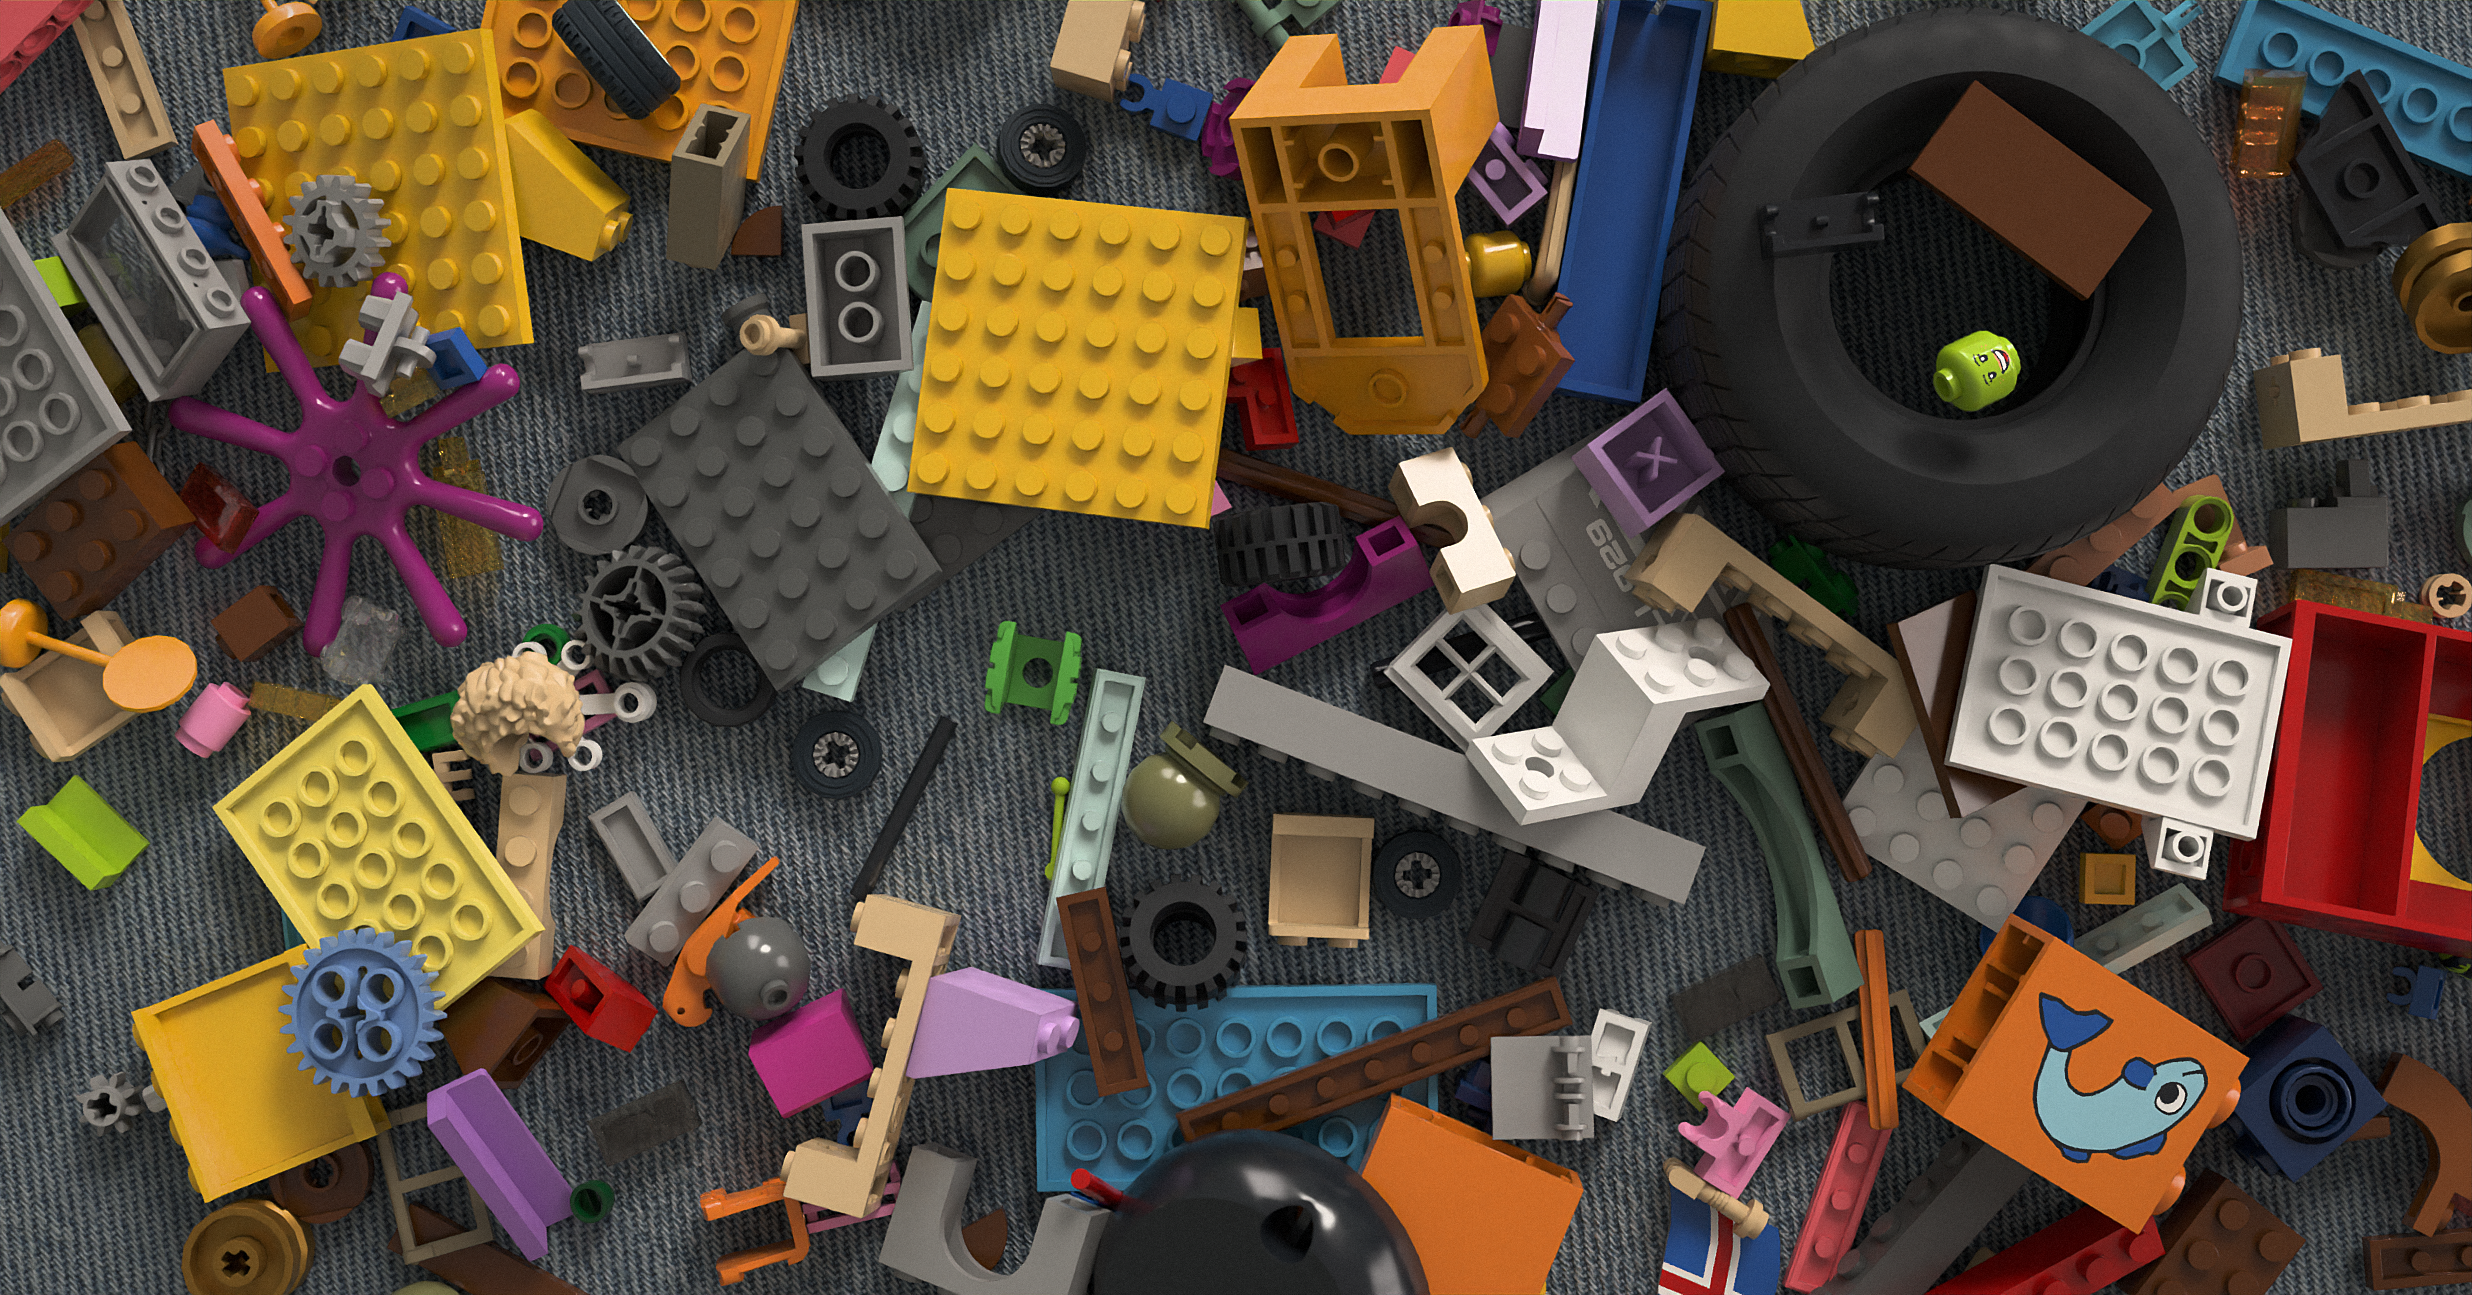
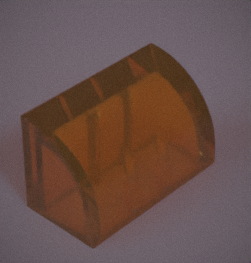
[2228,68,2308,179]

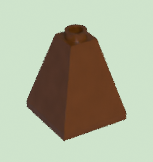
[437,976,572,1089]

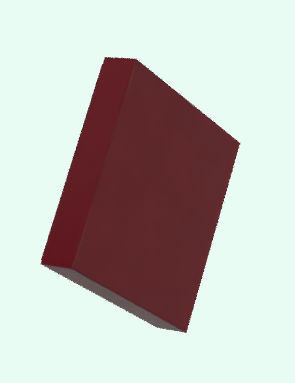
[2181,916,2324,1043]

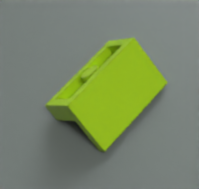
[16,775,151,891]

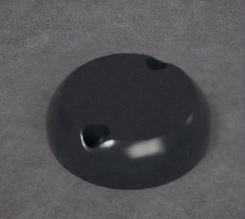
[1092,1128,1430,1295]

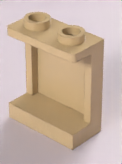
[0,610,143,762]
[1267,811,1375,948]

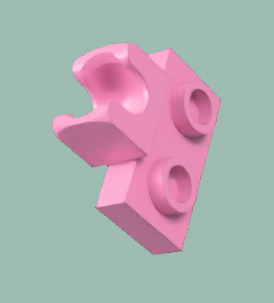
[1678,1087,1791,1199]

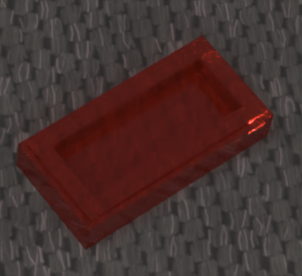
[178,461,260,555]

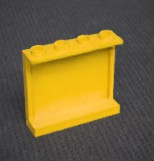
[131,943,392,1203]

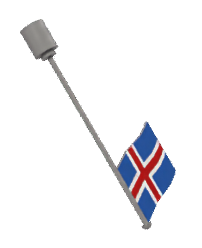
[1545,1181,1780,1295]

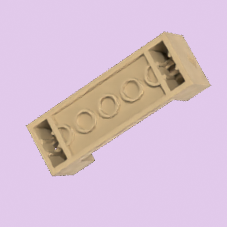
[2253,348,2472,450]
[1623,512,1918,759]
[780,894,961,1219]

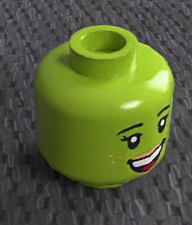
[1933,331,2021,412]

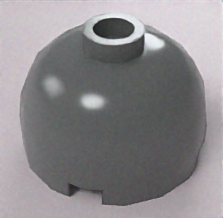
[705,916,811,1021]

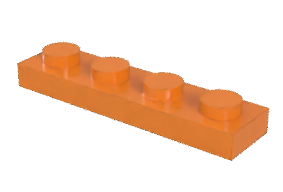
[191,119,315,323]

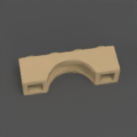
[488,771,567,980]

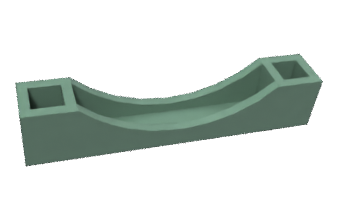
[1694,700,1865,1010]

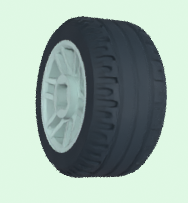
[552,0,681,120]

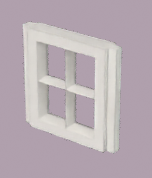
[1383,603,1554,753]

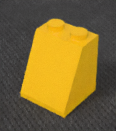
[1701,0,1815,80]
[504,109,633,262]

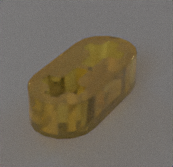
[248,680,345,721]

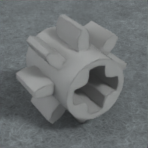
[76,1071,146,1136]

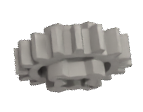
[283,175,392,288]

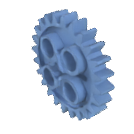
[278,928,447,1098]

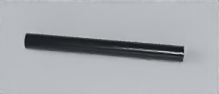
[850,715,958,901]

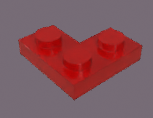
[1225,348,1300,451]

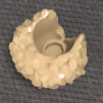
[450,651,585,778]

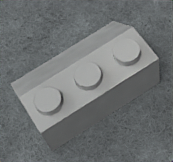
[801,216,914,382]

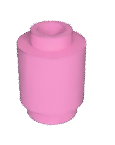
[175,682,251,758]

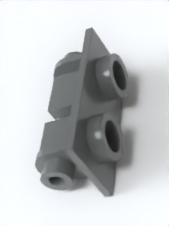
[0,940,65,1043]

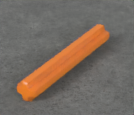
[1853,929,1899,1130]

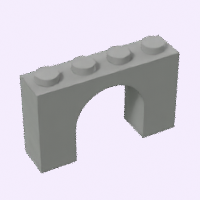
[878,1142,1111,1295]

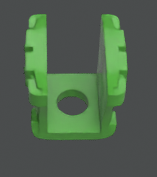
[984,621,1082,725]

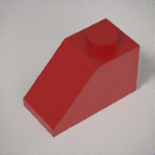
[542,944,659,1053]

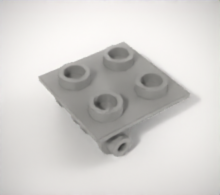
[1490,1035,1594,1140]

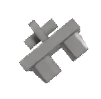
[338,291,437,398]

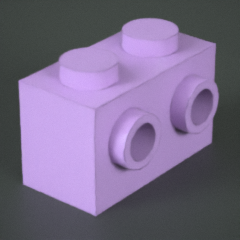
[1465,121,1548,230]

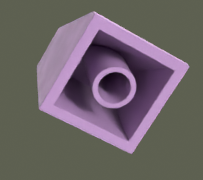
[905,967,1080,1079]

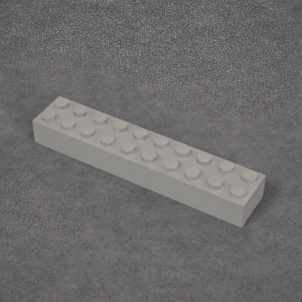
[1203,665,1706,909]

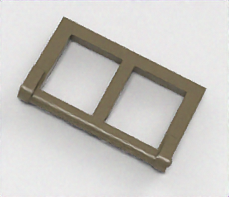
[1764,989,1927,1122]
[376,1102,496,1265]

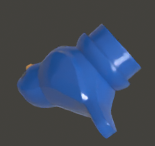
[186,195,251,261]

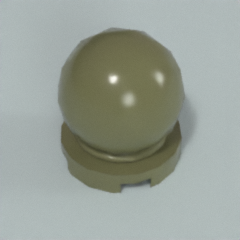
[1121,720,1249,850]

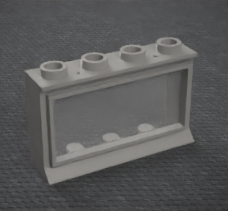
[50,159,251,402]

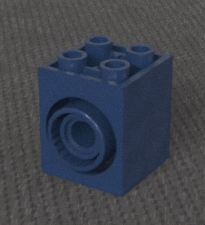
[2217,1013,2389,1183]

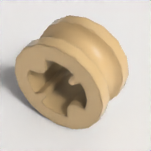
[2419,573,2472,618]

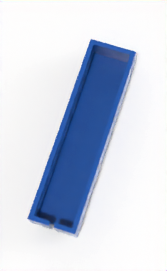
[1550,0,1713,408]

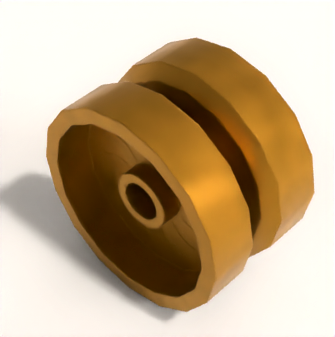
[2391,222,2472,354]
[181,1194,315,1295]

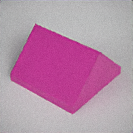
[748,988,874,1119]

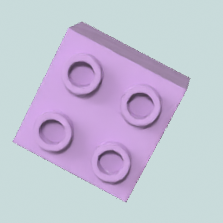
[1571,388,1725,539]

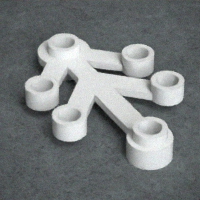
[512,640,657,773]

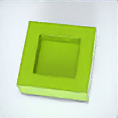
[1662,1039,1735,1112]

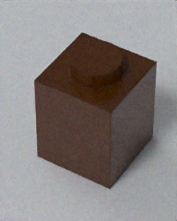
[210,585,304,662]

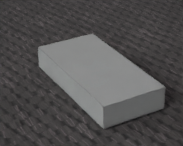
[588,791,678,903]

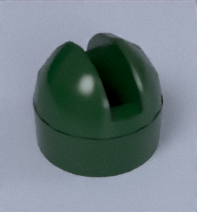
[570,1180,615,1223]

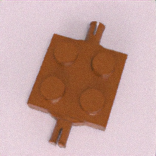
[1459,292,1575,439]

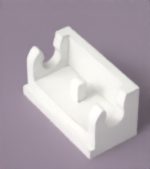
[1591,1008,1652,1122]

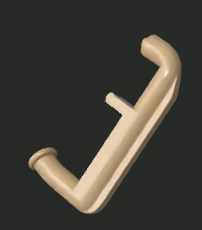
[1523,138,1581,306]

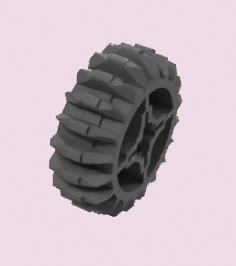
[571,545,708,682]

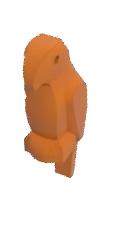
[662,856,780,1027]

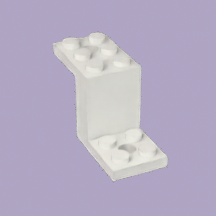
[1465,617,1770,825]

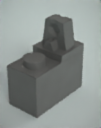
[2269,459,2389,570]

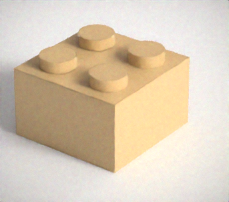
[1050,0,1147,103]

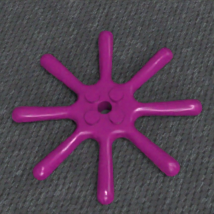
[167,272,544,658]

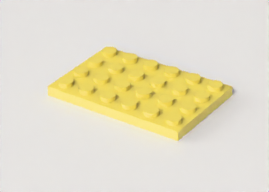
[212,684,545,1051]

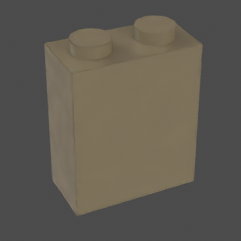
[666,103,751,270]

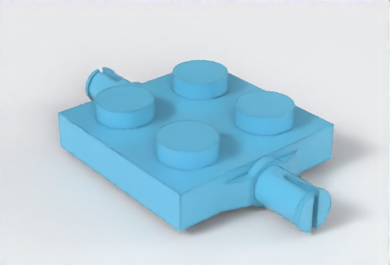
[2080,0,2203,92]

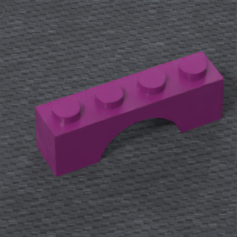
[1220,515,1435,676]

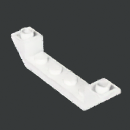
[2141,568,2257,881]

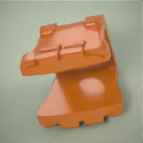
[700,1176,811,1286]

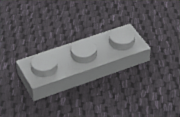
[624,815,759,967]

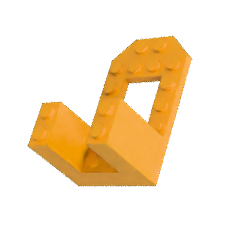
[1229,25,1500,435]

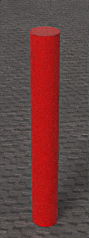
[1071,1168,1123,1210]

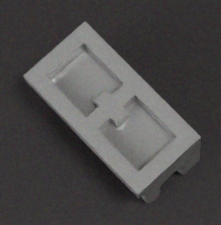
[578,332,693,395]

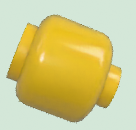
[1463,230,1532,298]

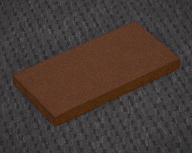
[1906,80,2153,301]
[1886,589,2028,819]

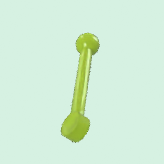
[1045,777,1070,881]

